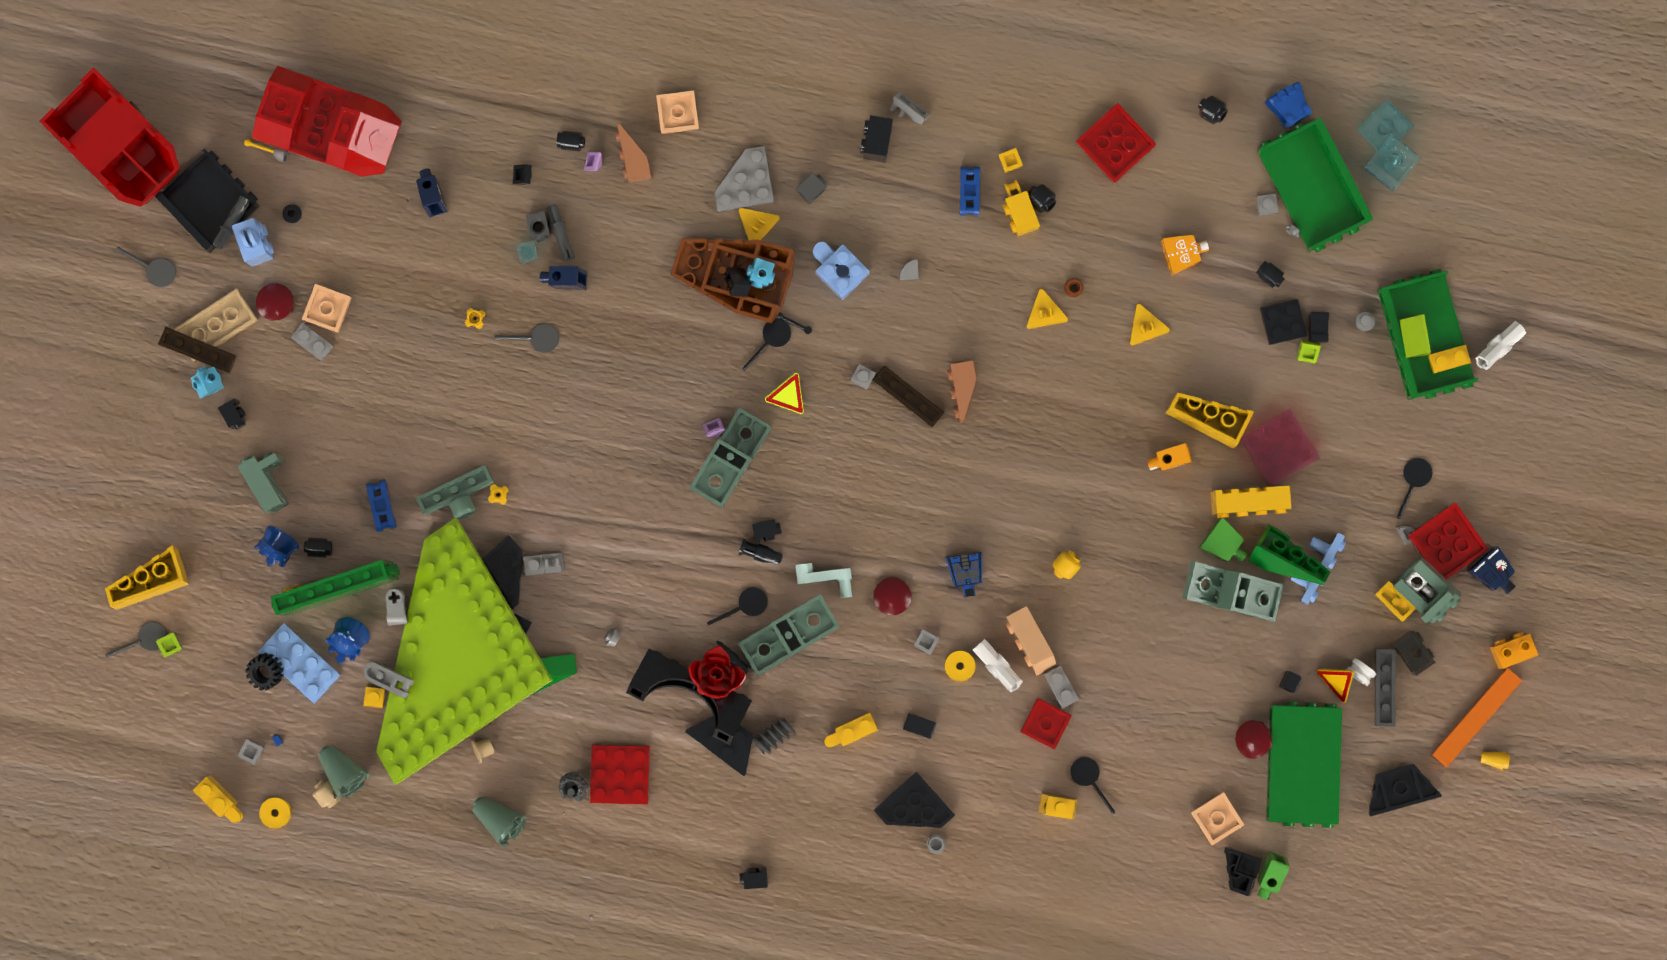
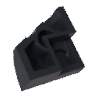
[1224,847,1262,896]

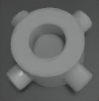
[1286,225,1300,238]

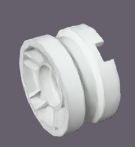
[1346,658,1377,686]

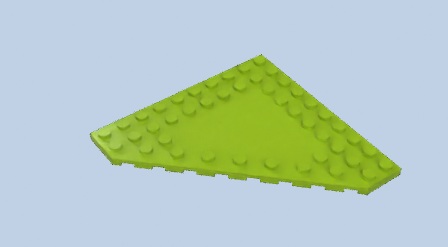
[376,518,553,785]

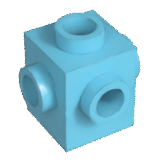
[746,258,775,289]
[191,366,224,399]

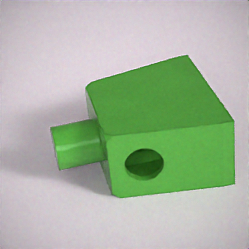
[1198,518,1248,562]
[1258,851,1290,900]

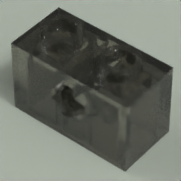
[1391,631,1436,676]

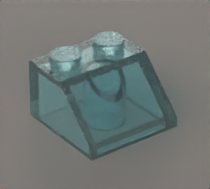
[1356,99,1414,156]
[1363,134,1421,192]

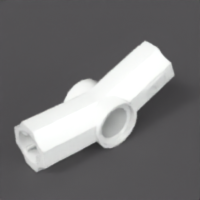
[1475,321,1526,370]
[973,639,1023,692]

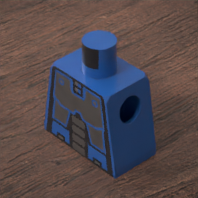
[945,552,983,597]

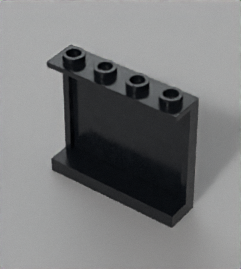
[155,149,260,253]

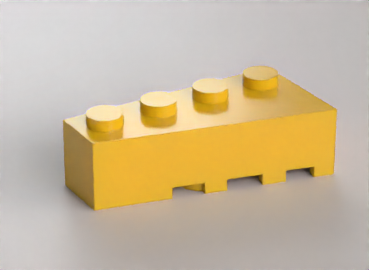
[1165,392,1254,449]
[1210,486,1292,518]
[105,545,189,610]

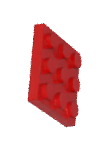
[1075,103,1157,184]
[1407,502,1489,579]
[590,745,650,804]

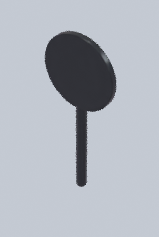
[742,319,791,371]
[1397,458,1432,519]
[707,587,767,625]
[1071,757,1115,814]

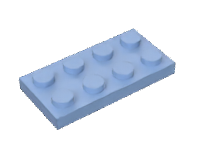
[258,623,341,704]

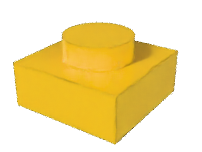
[998,148,1023,173]
[363,687,386,708]

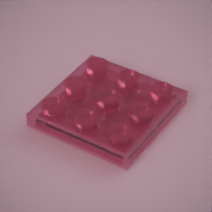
[1240,409,1320,487]

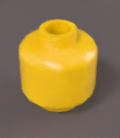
[1052,550,1081,579]

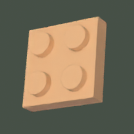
[656,90,699,134]
[302,284,352,333]
[1190,792,1244,845]

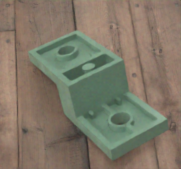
[689,407,772,508]
[1182,561,1284,622]
[738,594,840,676]

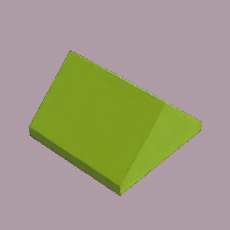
[1400,314,1431,358]

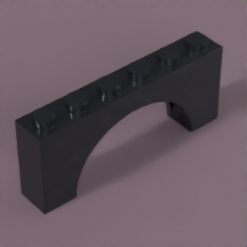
[626,649,752,745]

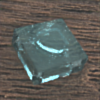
[515,241,539,265]

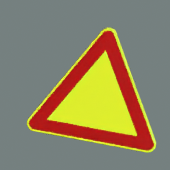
[765,373,804,414]

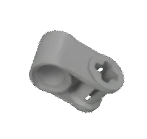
[385,588,408,626]

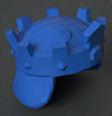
[254,525,299,567]
[326,617,370,664]

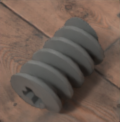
[752,716,796,755]

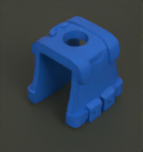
[1265,82,1312,128]

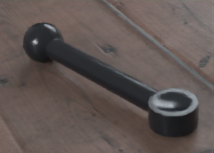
[776,312,812,334]

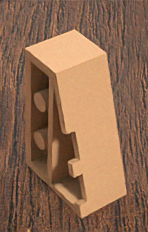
[1005,606,1057,676]

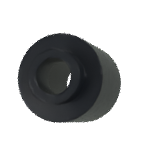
[556,131,585,152]
[1256,261,1285,288]
[304,538,332,558]

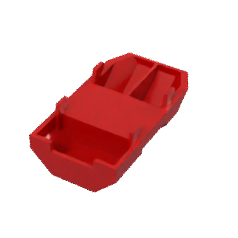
[252,66,402,177]
[39,67,180,207]

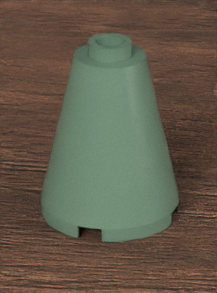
[318,746,370,800]
[473,797,527,847]

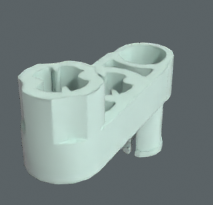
[795,563,853,598]

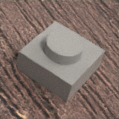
[1256,194,1278,216]
[850,364,876,390]
[913,629,940,655]
[238,739,265,765]

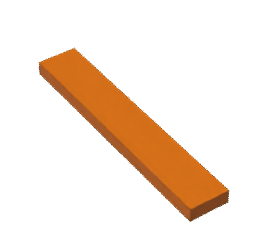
[1431,668,1522,767]

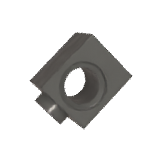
[796,173,826,205]
[526,211,551,242]

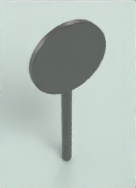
[116,247,176,287]
[494,324,559,353]
[105,622,167,658]

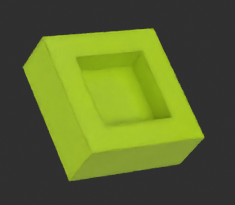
[1296,340,1321,363]
[156,631,182,658]

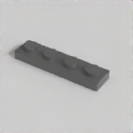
[1375,649,1396,727]

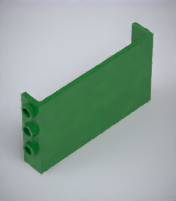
[1257,117,1373,253]
[1377,269,1478,400]
[270,560,400,616]
[1266,702,1342,828]

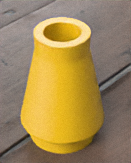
[1481,751,1510,770]

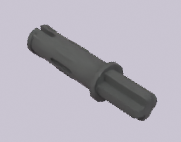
[213,195,251,249]
[546,204,575,261]

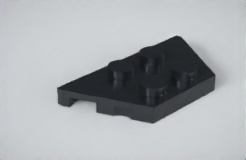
[685,716,753,776]
[1368,764,1442,817]

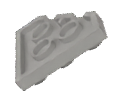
[714,146,774,212]

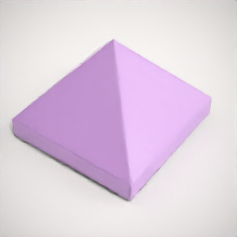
[584,151,603,171]
[703,418,725,437]

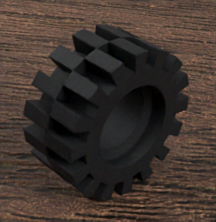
[245,653,284,691]

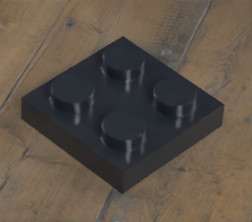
[1260,299,1307,345]

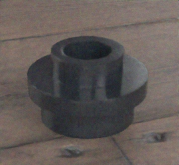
[282,204,302,223]

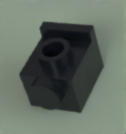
[218,398,246,430]
[752,519,782,543]
[740,867,768,889]

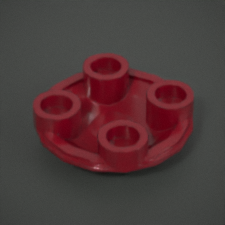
[256,283,294,321]
[873,577,911,615]
[1235,720,1273,759]

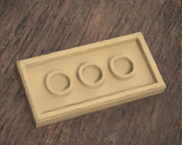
[173,288,259,362]

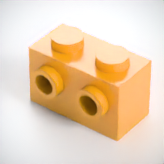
[1490,631,1538,669]

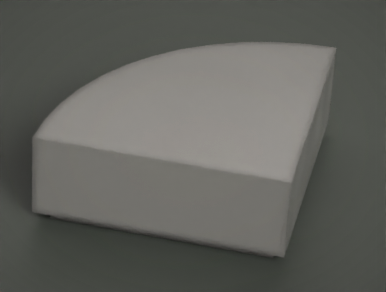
[900,259,919,280]
[1396,526,1415,545]

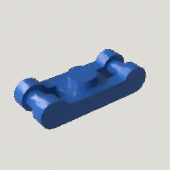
[960,166,980,216]
[366,479,396,532]

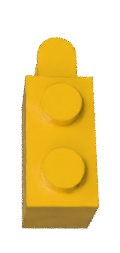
[1002,180,1040,237]
[824,712,878,747]
[192,776,243,823]

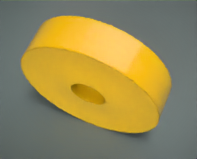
[945,651,976,682]
[259,797,292,829]

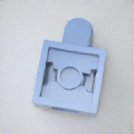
[232,218,274,267]
[813,242,870,301]

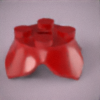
[688,645,747,699]

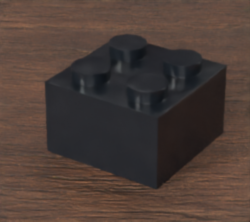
[860,115,893,163]

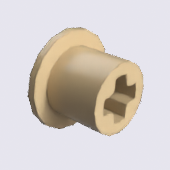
[471,738,494,763]

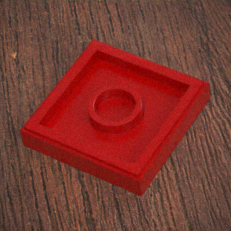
[1020,698,1072,750]

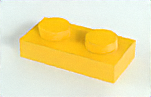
[1428,345,1471,374]
[1374,581,1416,622]

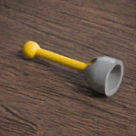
[244,139,290,163]

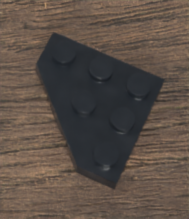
[482,535,522,610]
[874,771,955,828]

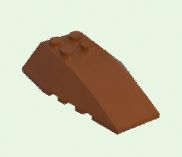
[671,238,795,324]

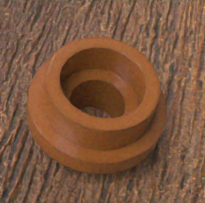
[1064,278,1084,297]

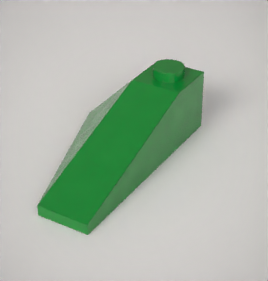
[1248,524,1331,585]
[531,654,577,695]

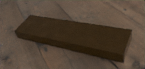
[158,327,237,373]
[872,365,944,428]

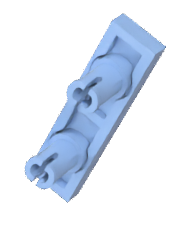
[1291,533,1346,605]

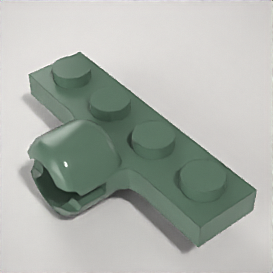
[416,465,494,519]

